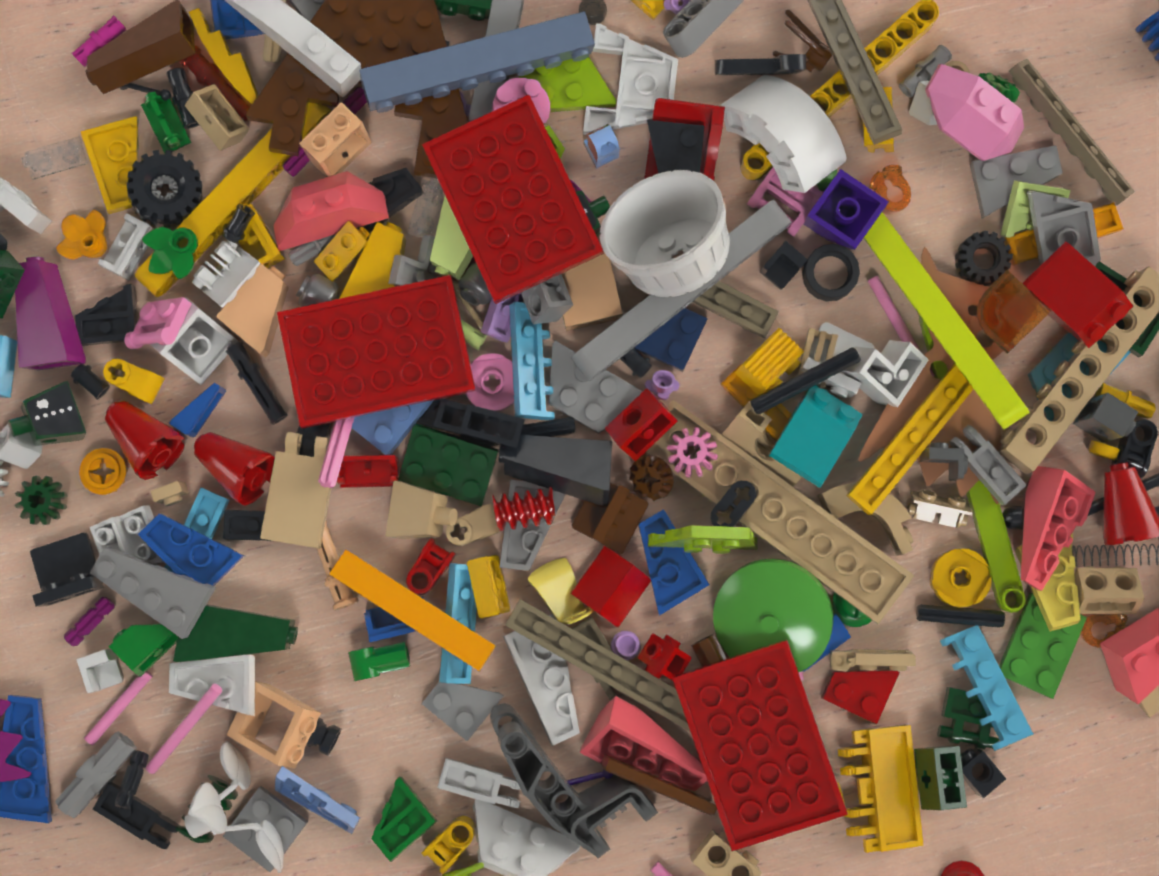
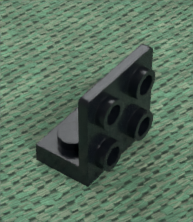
[30,533,104,607]

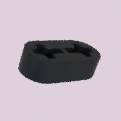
[711,480,756,527]

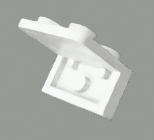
[800,322,874,398]

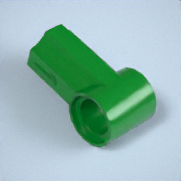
[348,642,411,681]

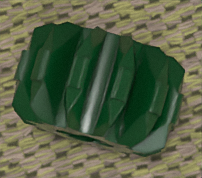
[14,476,68,525]

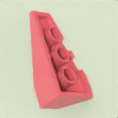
[580,696,707,791]

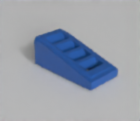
[169,383,226,438]

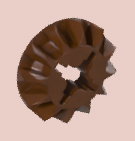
[629,455,674,501]

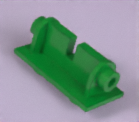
[141,92,192,153]

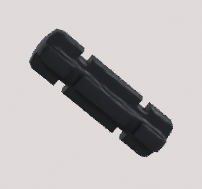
[115,751,149,810]

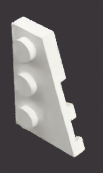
[169,655,255,716]

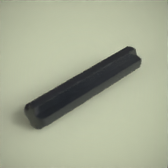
[916,604,1005,628]

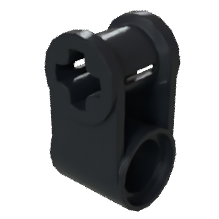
[1111,420,1158,478]

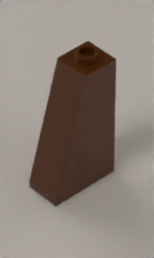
[85,0,195,95]

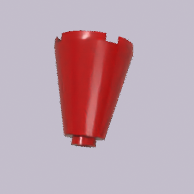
[105,401,185,480]
[194,432,275,506]
[1103,462,1159,545]

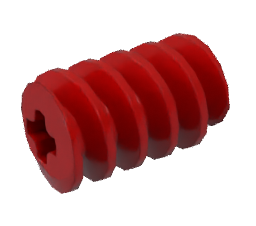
[493,487,555,531]

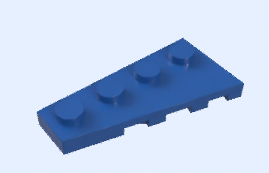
[0,695,52,823]

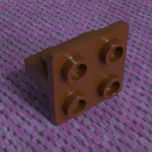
[572,482,649,554]

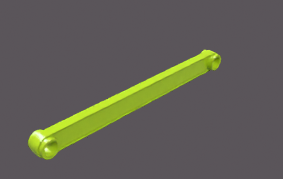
[919,315,1026,613]

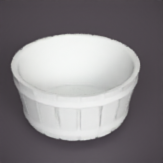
[600,170,730,297]

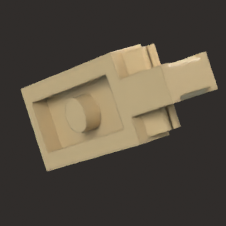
[830,649,916,672]

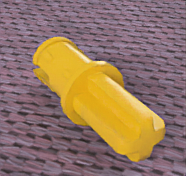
[1095,383,1156,419]

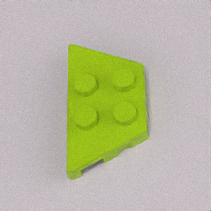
[519,57,616,112]
[648,525,758,554]

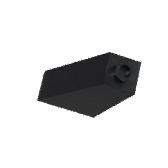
[499,435,612,506]

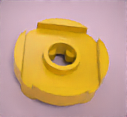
[930,549,992,607]

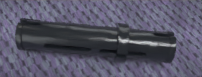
[226,342,288,425]

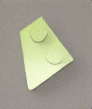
[1000,180,1071,238]

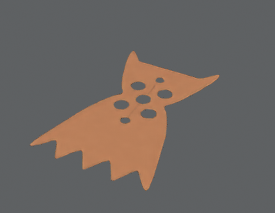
[859,247,1038,504]

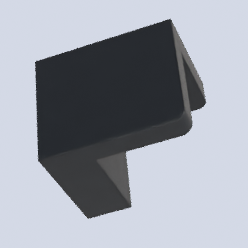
[760,241,808,290]

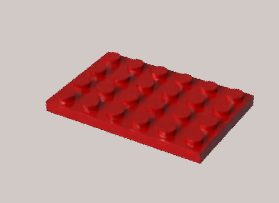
[422,94,604,304]
[277,275,476,428]
[672,639,848,851]

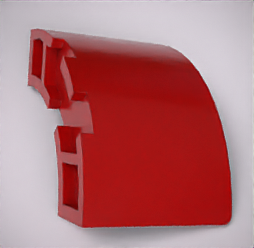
[644,98,725,181]

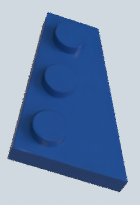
[638,509,710,616]

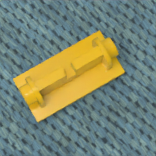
[314,221,370,282]

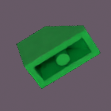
[108,624,178,677]

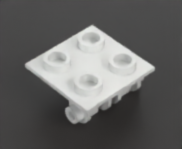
[192,240,261,308]

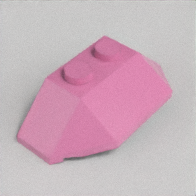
[925,64,1024,161]

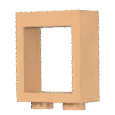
[299,102,372,177]
[227,681,321,768]

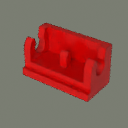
[337,455,399,488]

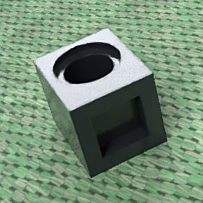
[961,748,1006,798]

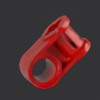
[406,538,456,595]

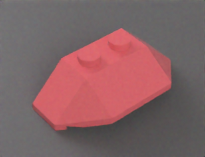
[273,171,389,251]

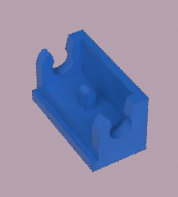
[364,596,424,642]

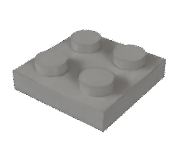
[223,786,308,872]

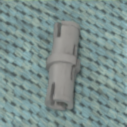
[899,45,952,97]

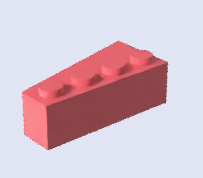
[1100,608,1159,704]

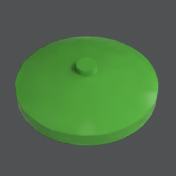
[713,559,834,672]

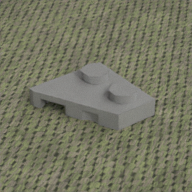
[421,682,504,741]

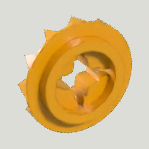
[79,448,128,495]

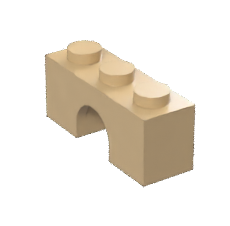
[721,401,802,487]

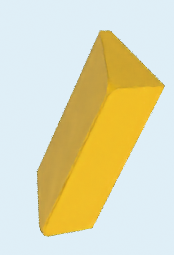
[467,555,511,618]

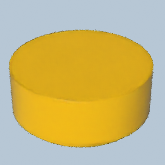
[1088,440,1120,461]

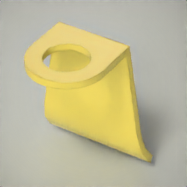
[528,558,594,624]

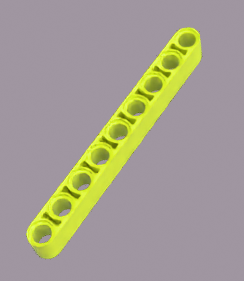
[863,212,1030,430]

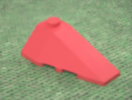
[1021,466,1096,591]

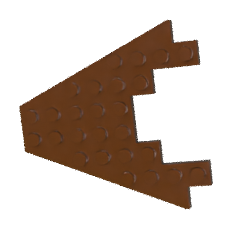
[246,0,468,179]

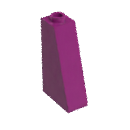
[15,257,86,371]

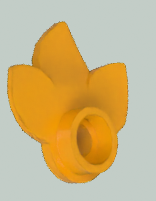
[56,209,107,260]

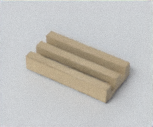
[797,328,838,389]

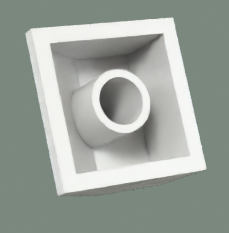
[150,297,239,385]

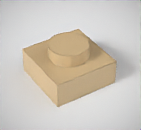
[150,481,189,506]

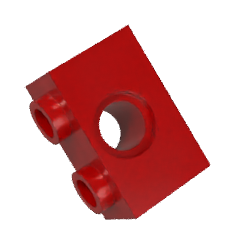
[605,388,678,462]

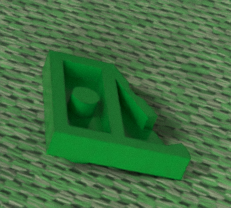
[371,777,437,862]

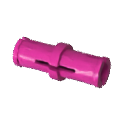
[71,15,127,67]

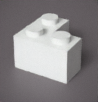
[842,340,929,407]

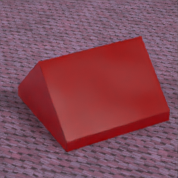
[570,546,651,628]

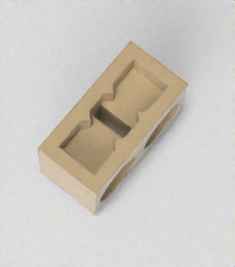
[1074,566,1145,614]
[690,829,762,876]

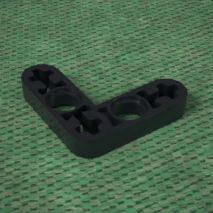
[715,54,806,75]

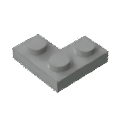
[388,235,442,286]

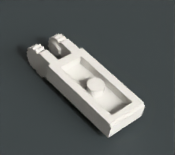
[437,758,521,808]

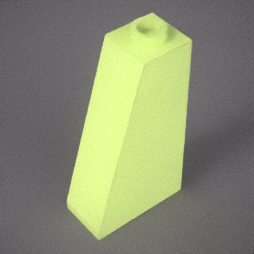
[430,196,473,280]

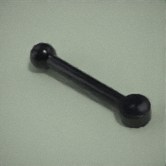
[119,83,171,101]

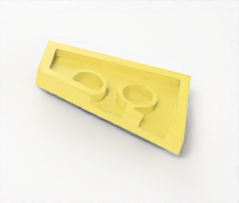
[1015,534,1081,632]

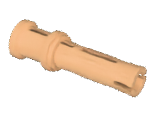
[317,520,359,611]

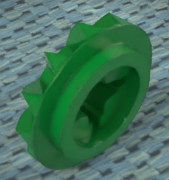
[978,73,1020,103]

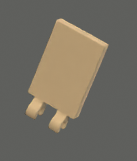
[260,432,331,549]

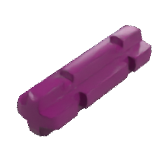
[64,597,115,646]

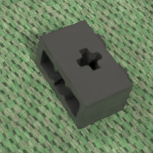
[1073,393,1138,443]

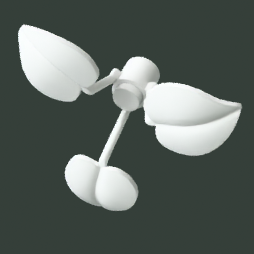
[184,741,284,873]

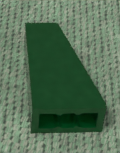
[173,604,298,662]

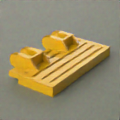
[838,724,924,853]

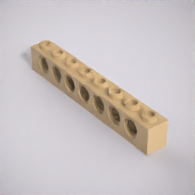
[998,266,1159,474]

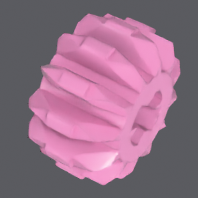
[667,427,718,478]

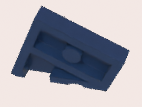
[634,308,708,372]

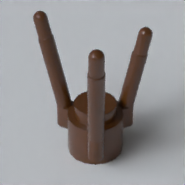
[773,10,832,73]

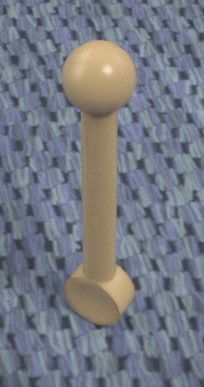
[452,280,484,329]

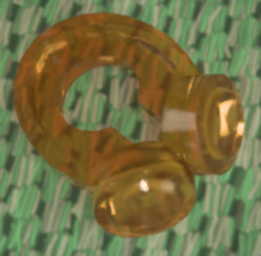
[869,165,911,212]
[1080,614,1128,648]

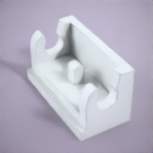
[97,213,154,281]

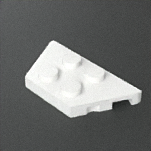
[473,799,581,876]

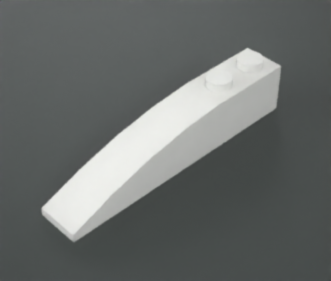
[225,0,361,98]

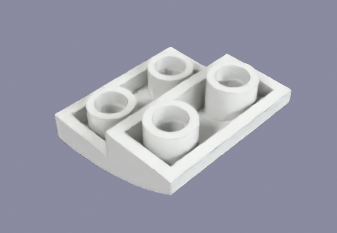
[90,505,164,565]

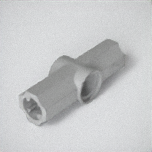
[55,731,137,818]

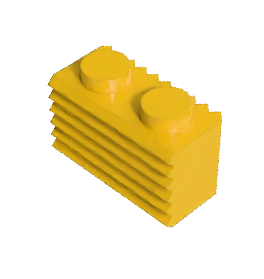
[734,328,804,396]

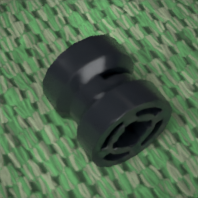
[302,718,342,756]

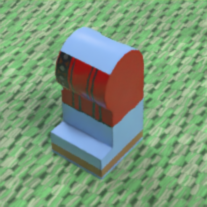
[583,124,620,169]

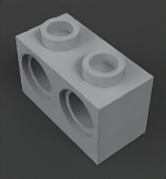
[521,274,573,324]

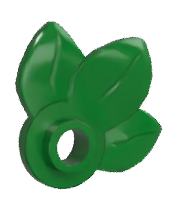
[142,227,198,279]

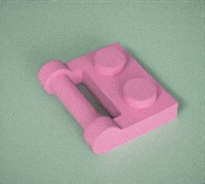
[747,168,823,237]
[124,297,192,349]

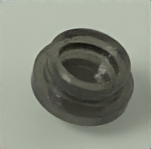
[579,0,607,25]

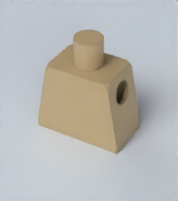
[385,481,458,539]

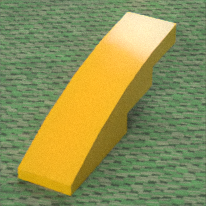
[189,8,259,106]

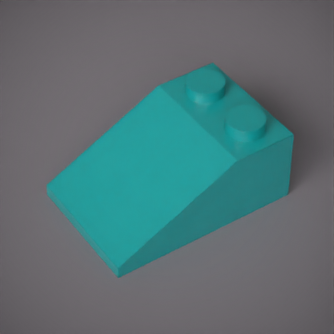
[769,385,863,488]

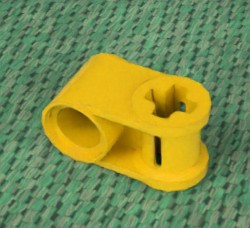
[103,359,165,405]
[421,816,476,875]

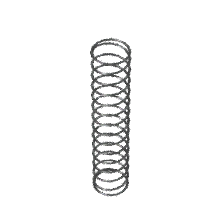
[1072,544,1159,567]

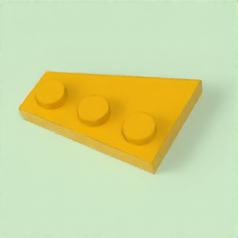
[80,116,138,214]

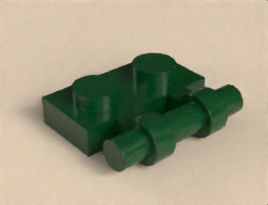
[937,687,999,750]

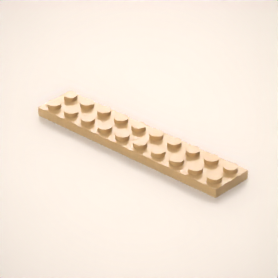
[645,400,915,624]

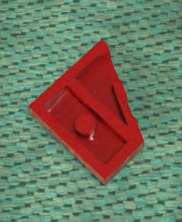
[821,670,900,724]

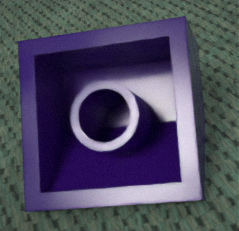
[804,169,889,250]

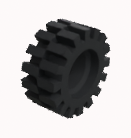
[955,231,1013,286]

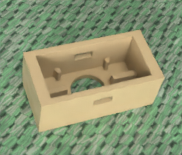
[185,84,250,151]

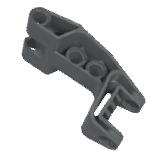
[490,703,658,859]

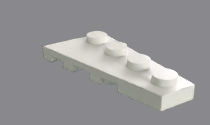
[503,614,580,746]

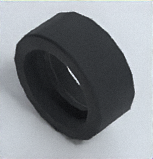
[802,244,860,302]

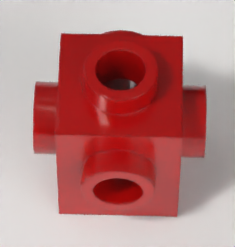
[637,633,692,680]

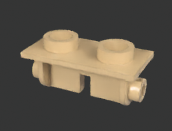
[907,489,972,528]

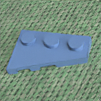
[275,766,360,834]

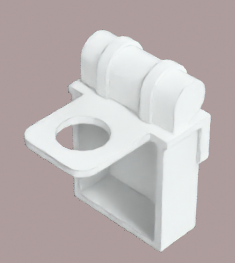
[0,177,52,234]

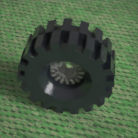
[127,150,202,228]

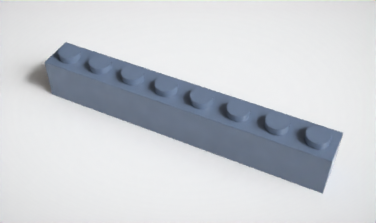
[359,11,595,113]

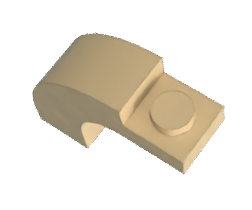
[817,483,913,556]

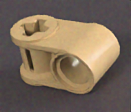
[446,503,501,546]

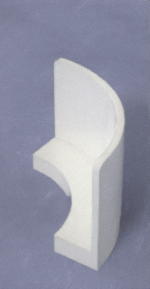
[720,75,847,193]

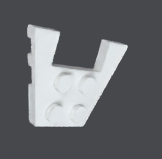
[583,23,678,135]

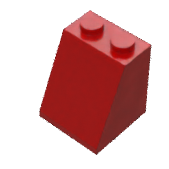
[1022,241,1134,348]

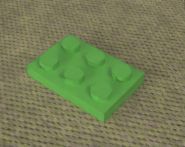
[999,593,1087,699]

